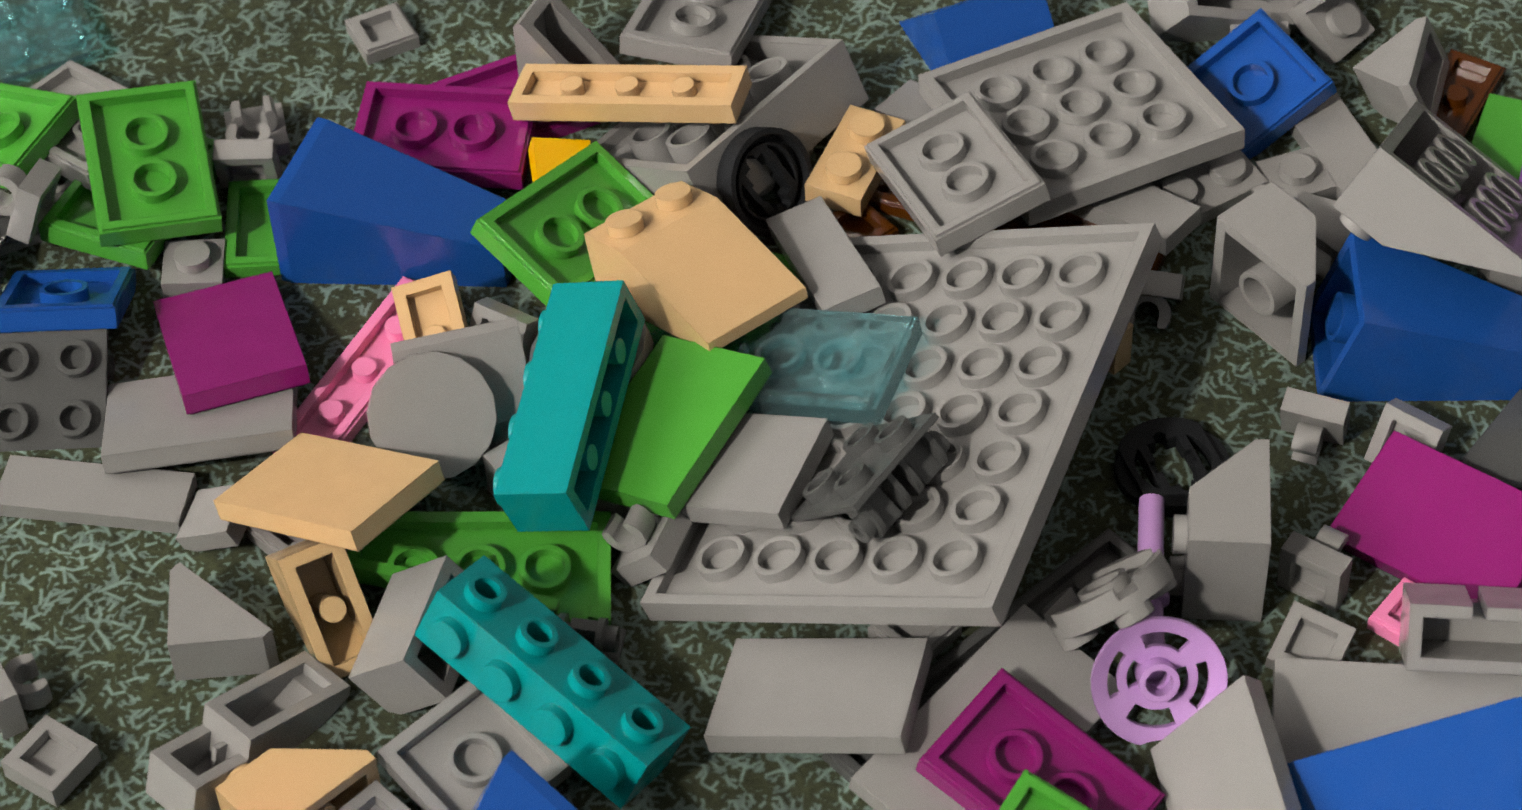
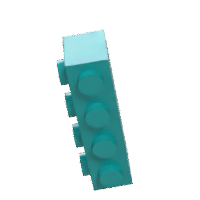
[493,280,645,532]
[414,555,691,809]

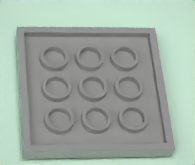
[918,2,1245,226]

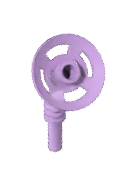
[1090,493,1228,745]

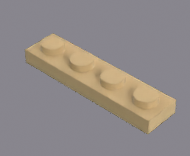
[507,64,752,124]

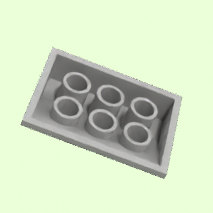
[597,35,869,205]
[1333,101,1522,278]

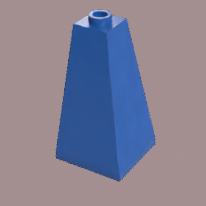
[267,117,513,287]
[1310,232,1522,402]
[1287,697,1522,810]

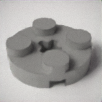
[1042,548,1177,652]

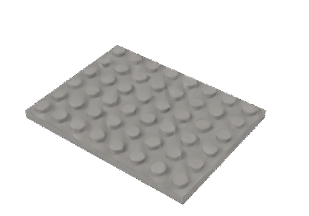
[640,222,1163,627]

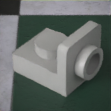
[1287,0,1375,65]

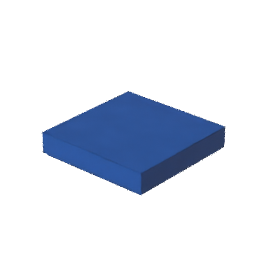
[1187,8,1337,159]
[0,267,136,333]

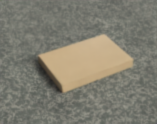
[213,432,445,552]

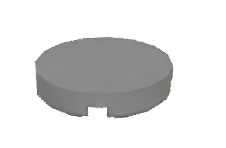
[366,351,497,478]

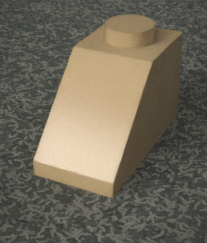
[265,540,373,678]
[215,748,381,810]

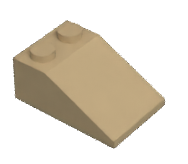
[584,181,808,351]

